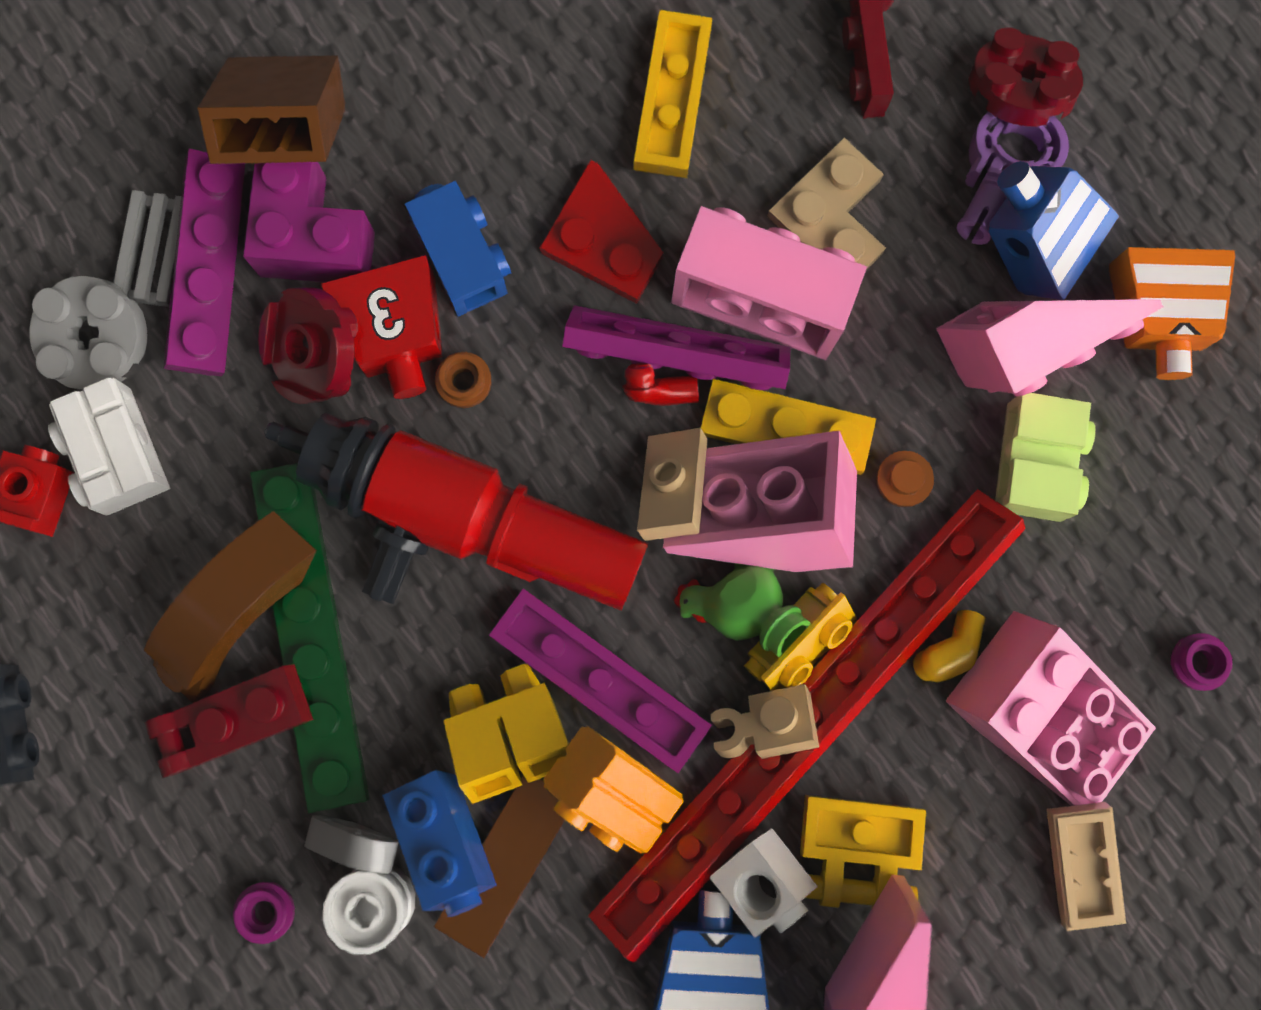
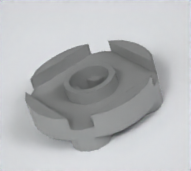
[30,276,147,389]

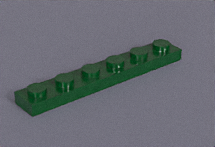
[250,463,370,814]

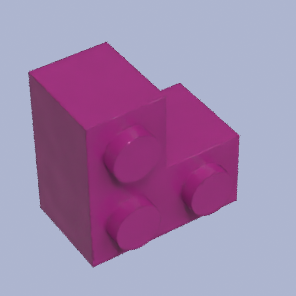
[243,162,375,282]

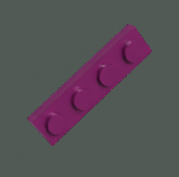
[163,148,245,376]
[562,305,791,390]
[489,588,712,773]

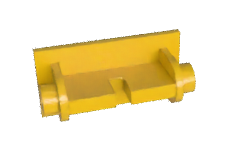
[744,583,857,691]

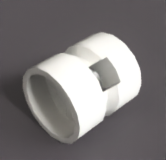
[323,865,415,954]

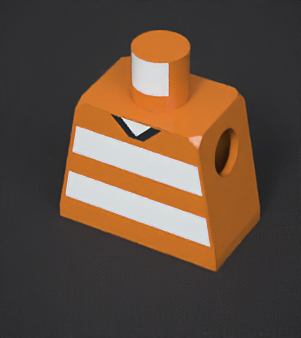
[1109,247,1235,380]

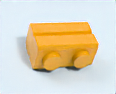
[543,726,684,854]

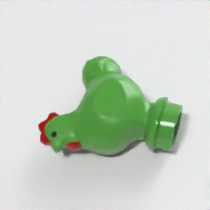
[674,563,811,658]

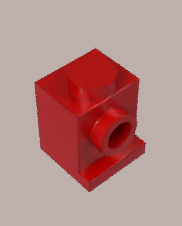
[0,445,74,537]

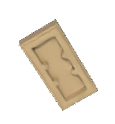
[637,428,707,541]
[1047,802,1126,931]

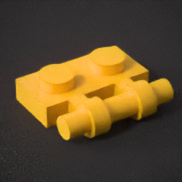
[800,795,926,909]

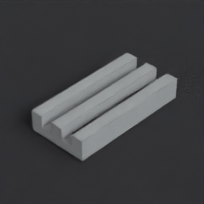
[114,190,181,307]

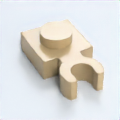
[710,684,819,759]

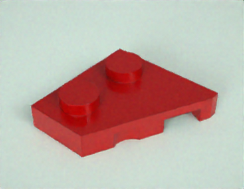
[540,160,663,304]

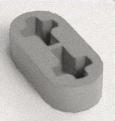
[304,815,398,874]

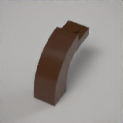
[144,511,316,703]

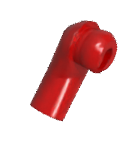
[623,363,699,406]

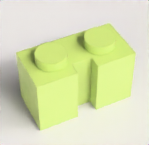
[995,393,1095,522]

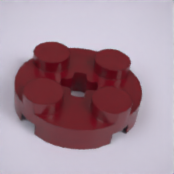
[969,27,1084,127]
[259,287,358,404]

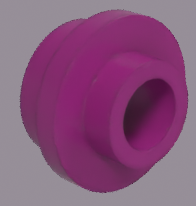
[1171,633,1233,691]
[233,881,295,944]

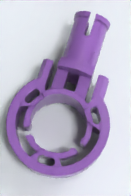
[957,112,1069,245]

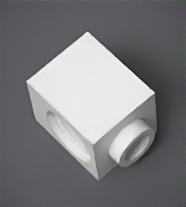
[709,828,818,938]

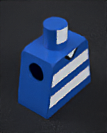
[989,161,1119,300]
[653,887,769,1010]

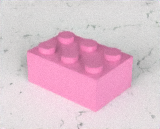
[671,206,867,360]

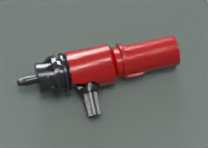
[264,412,648,611]

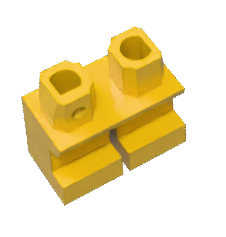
[443,664,569,804]

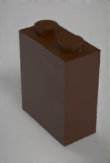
[198,55,345,164]

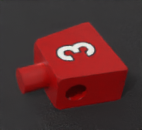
[321,255,442,399]

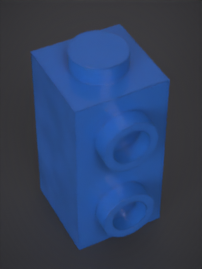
[405,180,511,317]
[383,770,497,917]

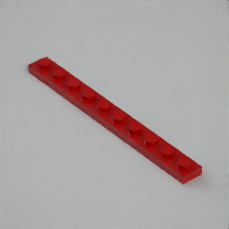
[588,489,1025,963]

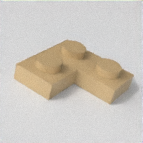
[767,138,886,270]

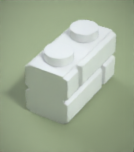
[48,378,170,516]

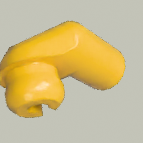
[913,610,985,683]

